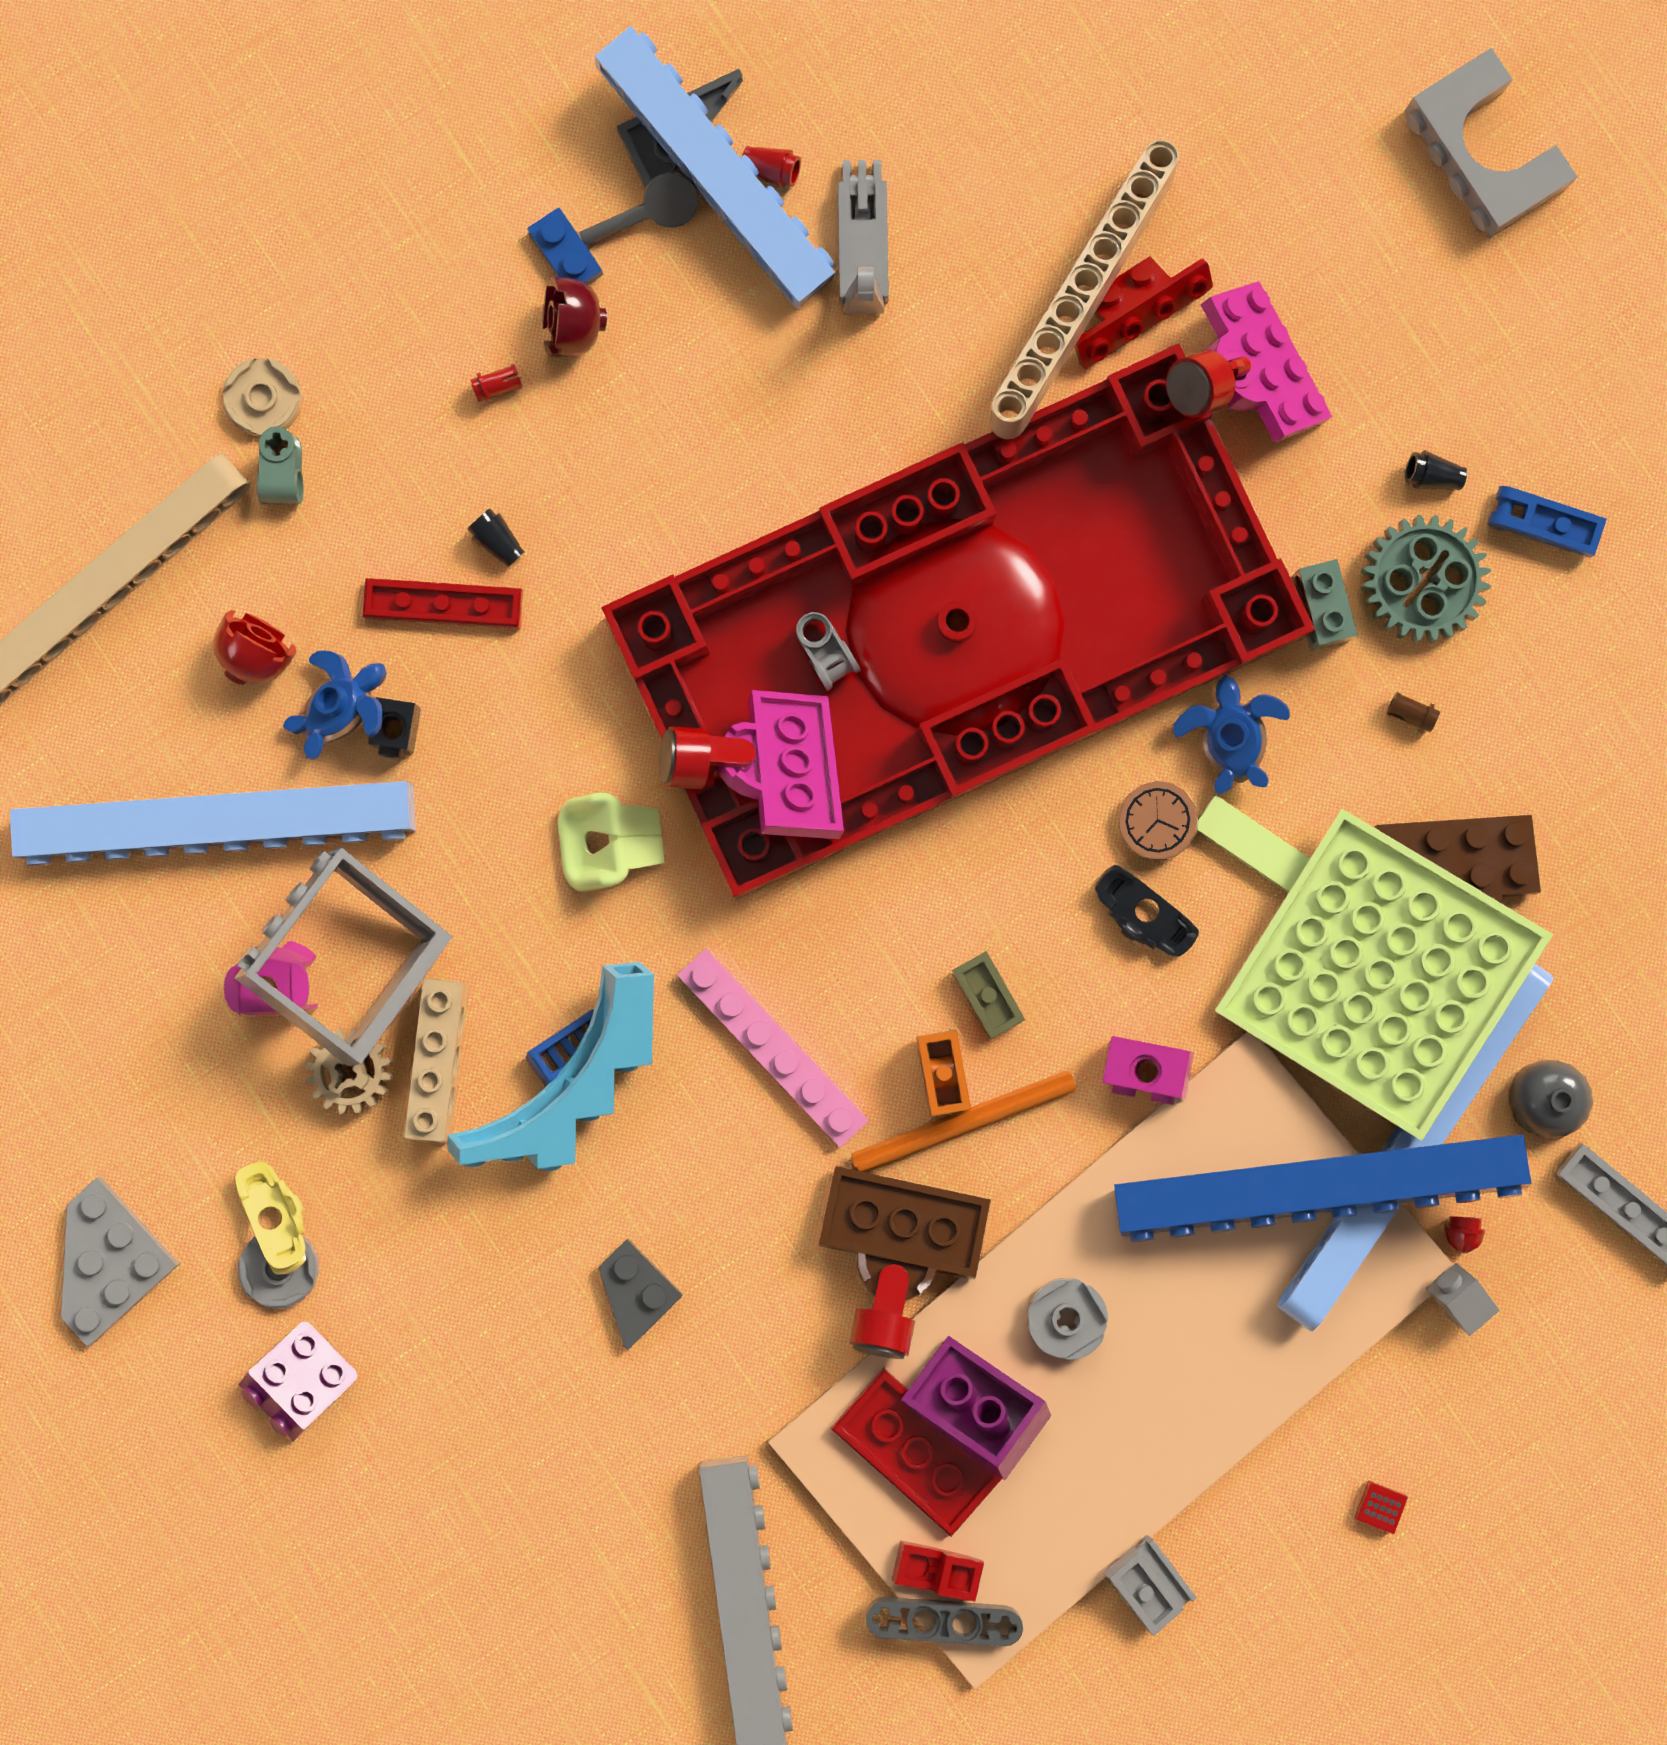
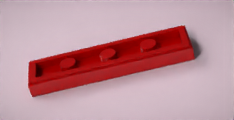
[363,578,523,629]

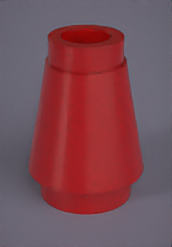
[742,146,801,188]

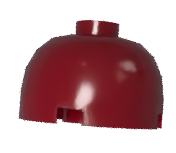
[542,276,607,357]

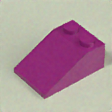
[901,1335,1052,1481]

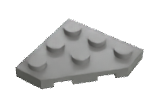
[61,1177,180,1347]

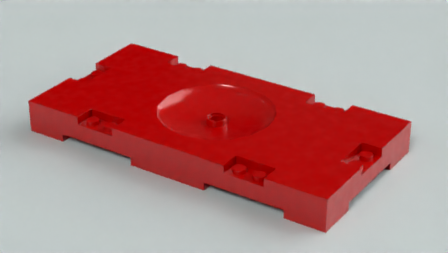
[601,343,1315,900]

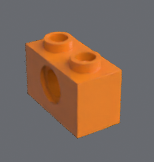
[916,1030,971,1116]

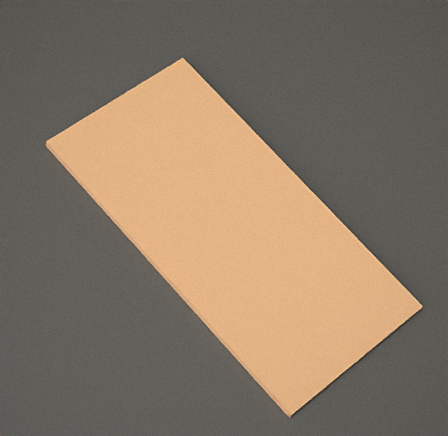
[768,1031,1454,1690]

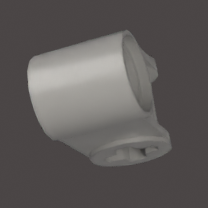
[796,612,861,691]

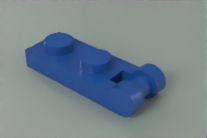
[1487,486,1607,558]

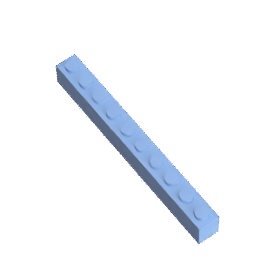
[10,781,416,866]

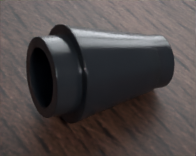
[1405,450,1467,490]
[467,508,525,567]

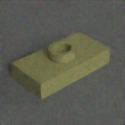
[951,951,1025,1039]

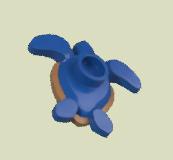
[283,650,387,760]
[1173,675,1291,794]

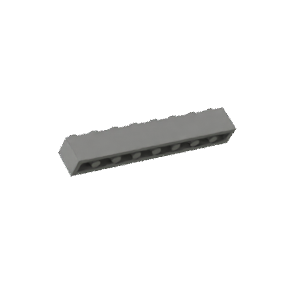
[699,1455,793,1745]

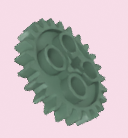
[1360,515,1491,643]

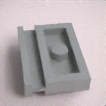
[1104,1535,1197,1636]

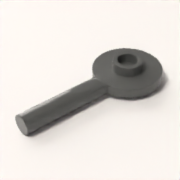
[579,172,699,246]

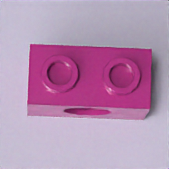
[1103,1036,1195,1105]

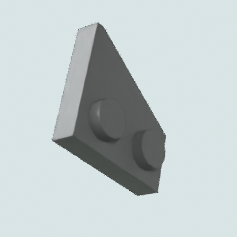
[599,1238,683,1350]

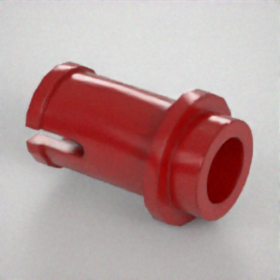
[470,364,523,403]

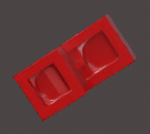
[891,1540,984,1602]

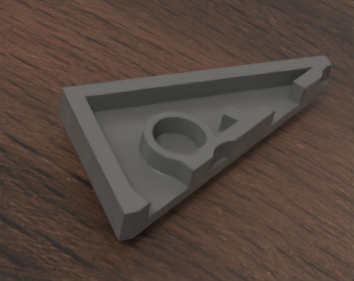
[617,69,743,189]

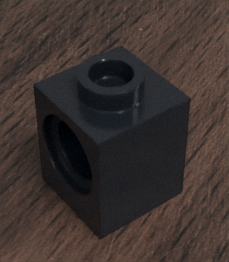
[368,697,421,759]

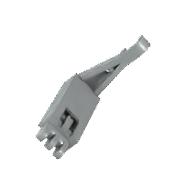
[838,159,889,314]

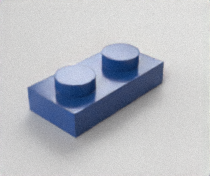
[527,207,604,285]

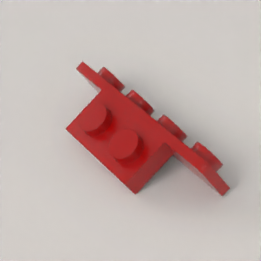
[1074,256,1213,369]

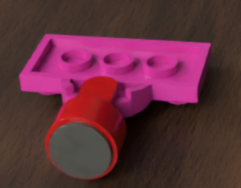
[1166,281,1332,443]
[659,690,844,839]

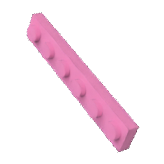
[677,948,869,1148]

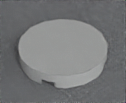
[238,1229,320,1309]

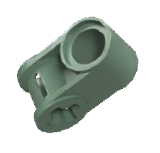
[257,426,304,504]

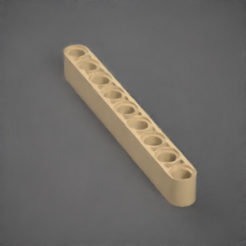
[990,140,1179,439]
[0,454,250,705]

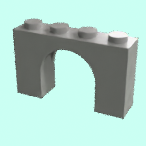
[1404,47,1577,239]

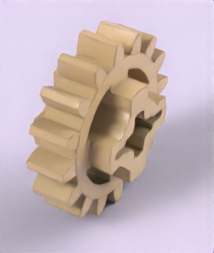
[305,1028,393,1114]

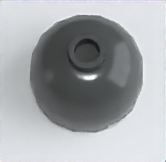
[1509,1059,1593,1139]

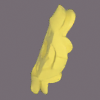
[235,1162,306,1275]

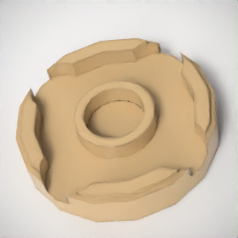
[223,358,303,436]

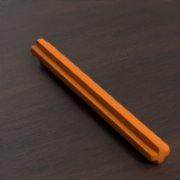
[851,1071,1076,1172]

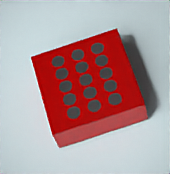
[1354,1480,1408,1534]

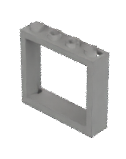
[234,847,453,1066]

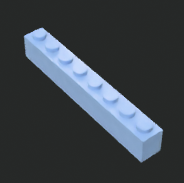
[595,26,835,309]

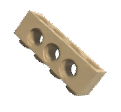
[404,978,469,1142]

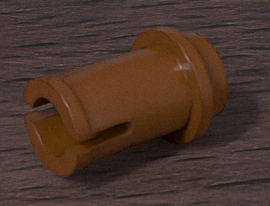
[1386,691,1440,733]

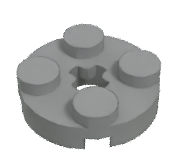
[1027,1278,1108,1360]

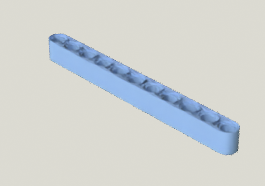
[1277,964,1553,1331]

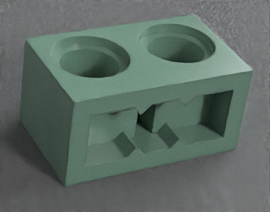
[1291,559,1357,652]

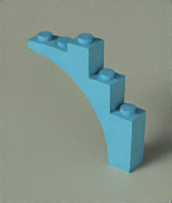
[447,962,654,1171]

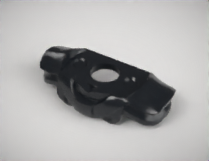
[1095,865,1199,956]

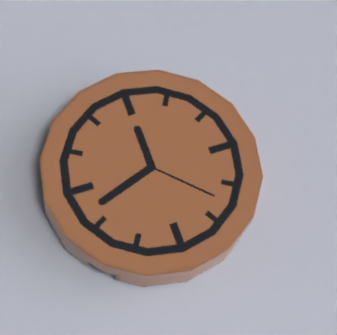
[1118,781,1198,860]

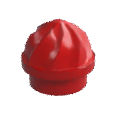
[1444,1216,1485,1253]

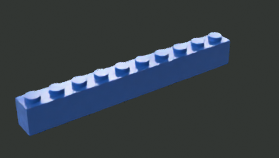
[1114,1134,1532,1242]

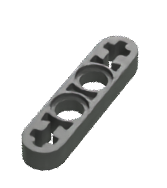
[866,1597,1023,1646]

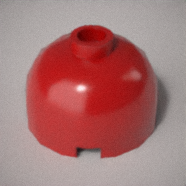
[214,610,296,685]

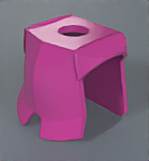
[224,941,318,1016]

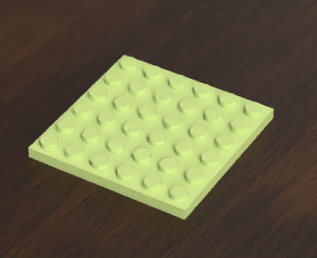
[1215,809,1554,1141]

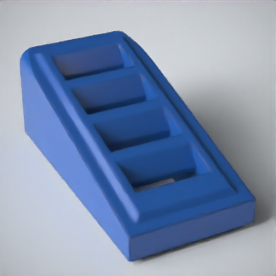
[526,1009,594,1087]

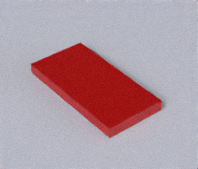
[831,1367,1002,1537]

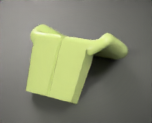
[558,792,665,892]

